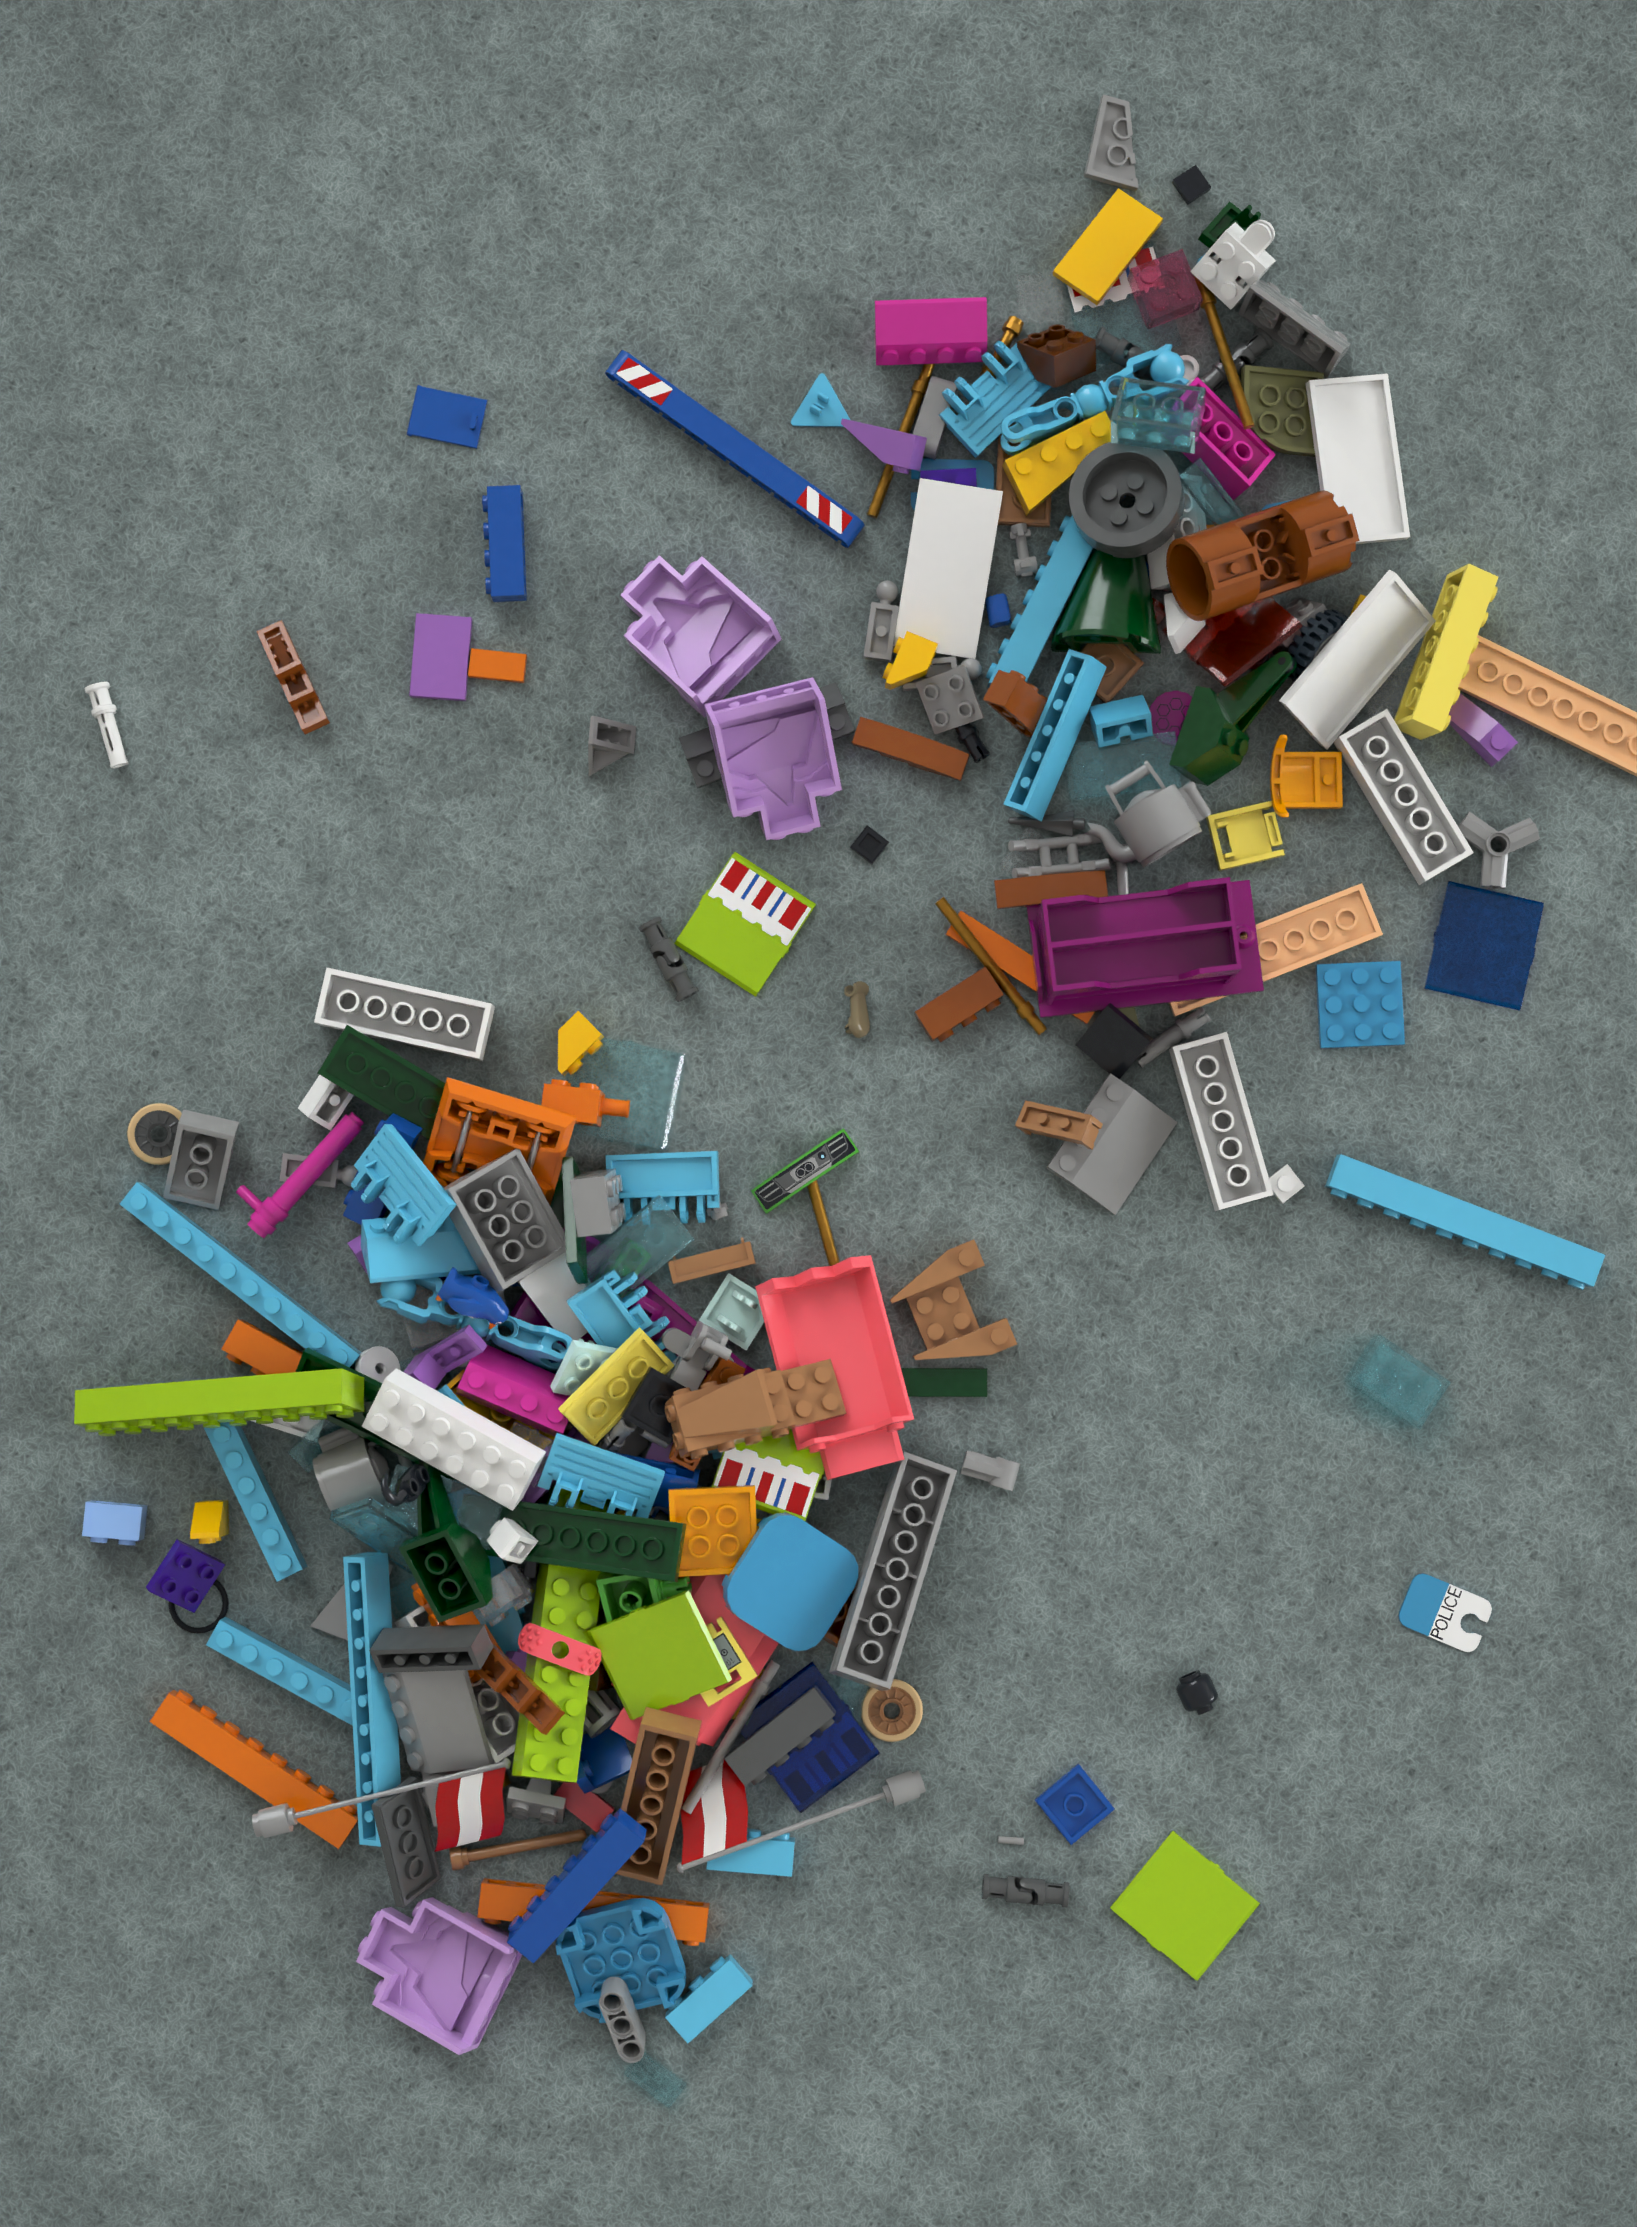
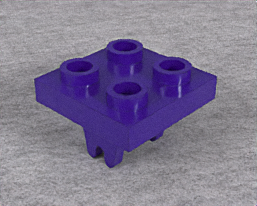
[146,1539,225,1613]

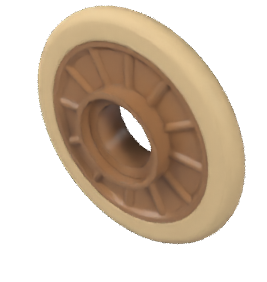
[861,1679,923,1742]

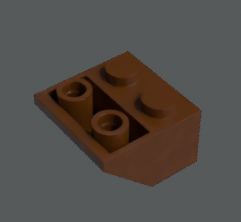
[1017,324,1096,388]

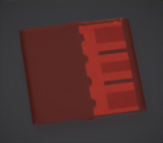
[1162,597,1303,687]

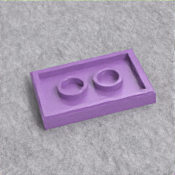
[409,613,472,701]

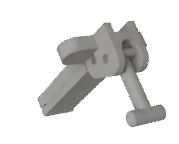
[638,1320,734,1449]

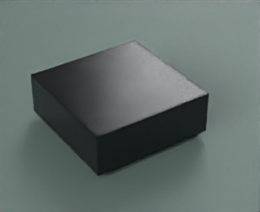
[1172,165,1211,205]
[850,825,889,865]

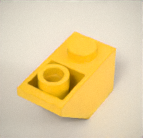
[882,631,938,690]
[558,1011,604,1076]
[190,1500,229,1544]

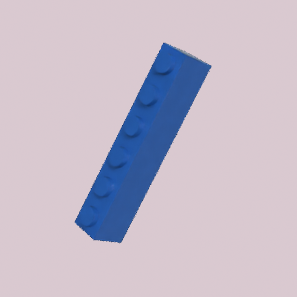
[507,1808,647,1964]

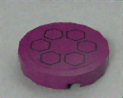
[1149,691,1192,747]

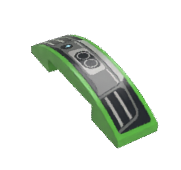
[751,1128,859,1214]

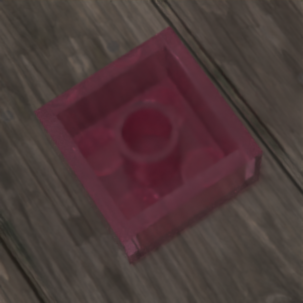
[1127,249,1203,330]

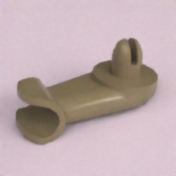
[844,981,870,1038]

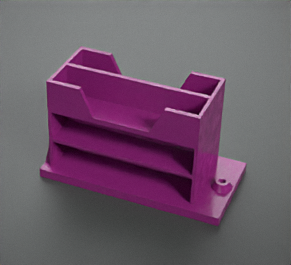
[1026,877,1264,1018]

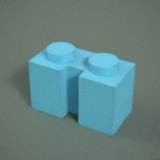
[1089,694,1153,748]

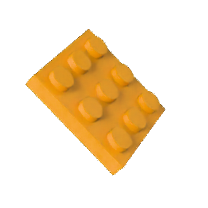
[668,1485,757,1577]

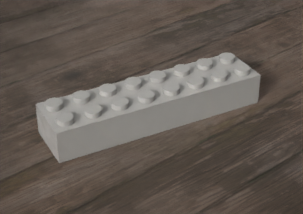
[829,1451,957,1691]

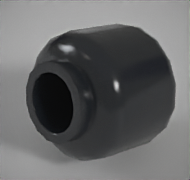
[1176,1670,1218,1715]

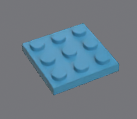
[1315,961,1405,1049]

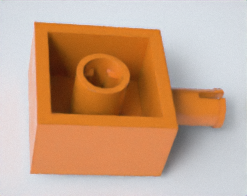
[541,1079,630,1127]

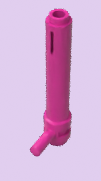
[236,1112,364,1238]

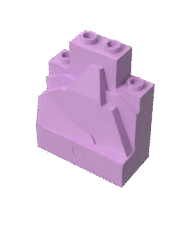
[621,556,782,718]
[704,677,842,840]
[356,1897,522,2055]

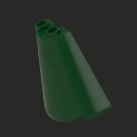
[1051,548,1161,654]

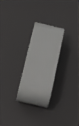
[913,376,958,460]
[599,1977,646,2063]

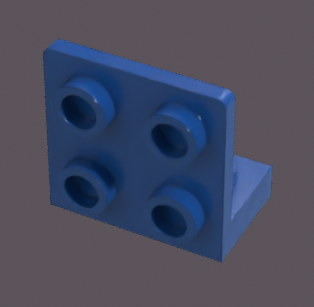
[577,1724,632,1794]

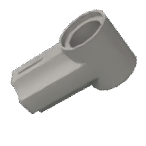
[961,1450,1020,1491]

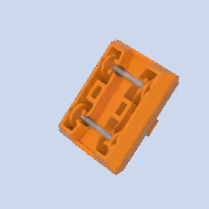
[423,1077,577,1205]

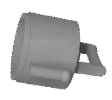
[1086,760,1211,868]
[313,1428,413,1533]

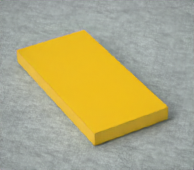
[1053,188,1163,305]

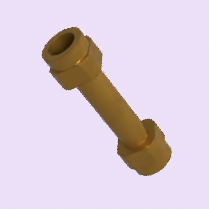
[980,316,1024,379]

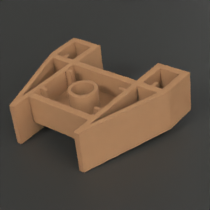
[890,1240,1017,1360]

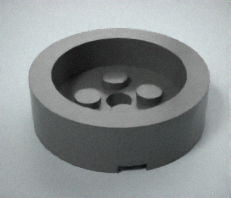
[1069,439,1185,558]

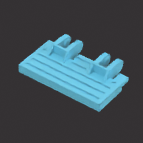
[939,341,1051,458]
[351,1124,456,1246]
[605,1151,720,1226]
[567,1268,677,1362]
[537,1433,665,1518]

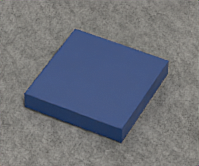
[1035,1764,1115,1845]

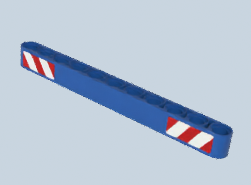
[605,350,865,548]

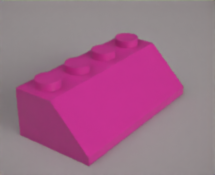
[875,297,987,366]
[1153,377,1276,501]
[457,1345,570,1437]

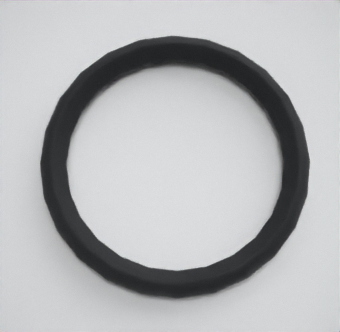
[168,1579,228,1634]

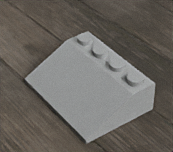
[1238,280,1351,378]
[1046,1073,1177,1215]
[444,1149,566,1291]
[383,1670,494,1774]

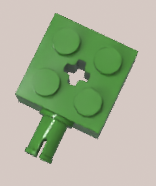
[596,1572,692,1622]

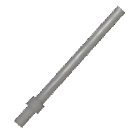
[681,1660,780,1814]

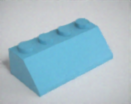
[361,1215,481,1283]

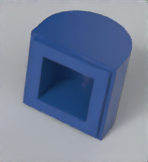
[985,593,1012,628]

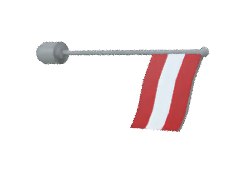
[252,1758,511,1852]
[677,1760,926,1873]

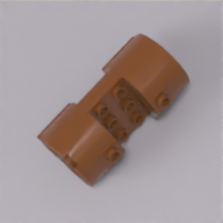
[1166,490,1360,621]

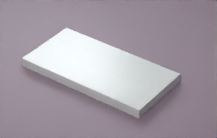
[1305,374,1410,544]
[893,478,1003,659]
[1279,570,1436,750]

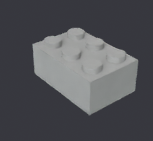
[570,1168,626,1237]

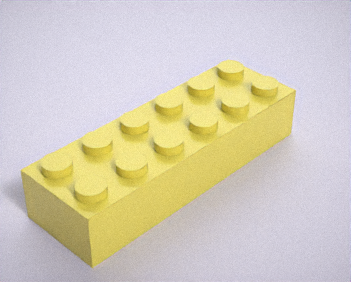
[1394,564,1498,740]

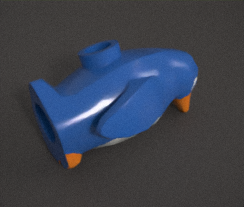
[436,1267,509,1329]

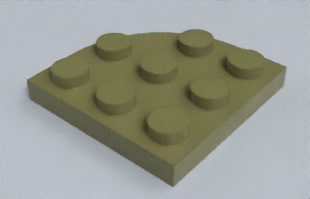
[1241,365,1324,457]

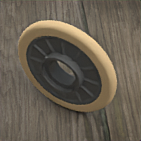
[127,1103,182,1165]

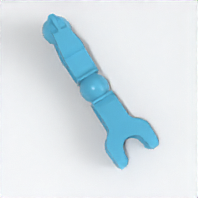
[1000,344,1189,456]
[377,1277,573,1372]

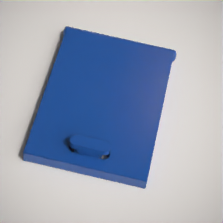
[407,385,487,449]

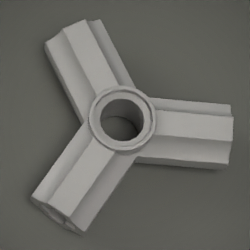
[1458,812,1540,889]

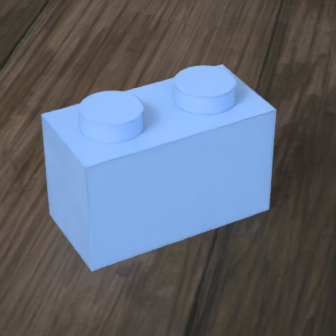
[82,1500,148,1545]

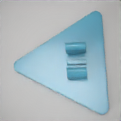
[791,373,850,427]

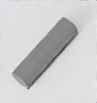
[998,1836,1024,1845]

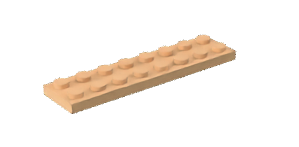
[1458,635,1637,777]
[1169,883,1383,1017]

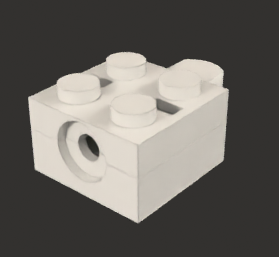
[1190,220,1276,310]

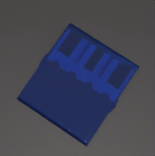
[1424,881,1544,1011]
[741,1662,880,1813]

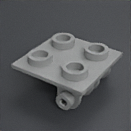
[915,665,984,734]

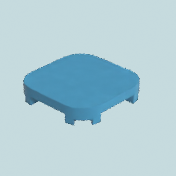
[721,1512,858,1651]
[556,1898,686,2023]

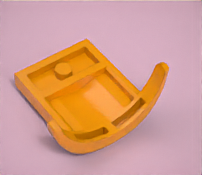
[1270,734,1343,818]

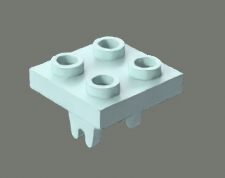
[699,1273,764,1351]
[550,1338,618,1396]

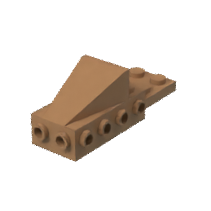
[665,1359,846,1459]

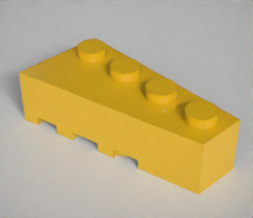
[1002,411,1117,516]

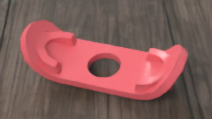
[518,1623,602,1676]

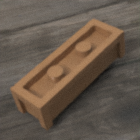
[1015,1100,1103,1150]
[668,1237,756,1284]

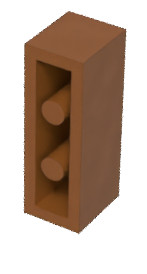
[983,670,1048,738]
[914,966,1004,1043]

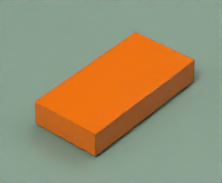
[468,648,527,683]

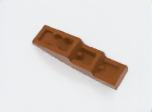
[256,620,330,735]
[852,717,970,781]
[994,870,1108,910]
[475,1643,565,1735]

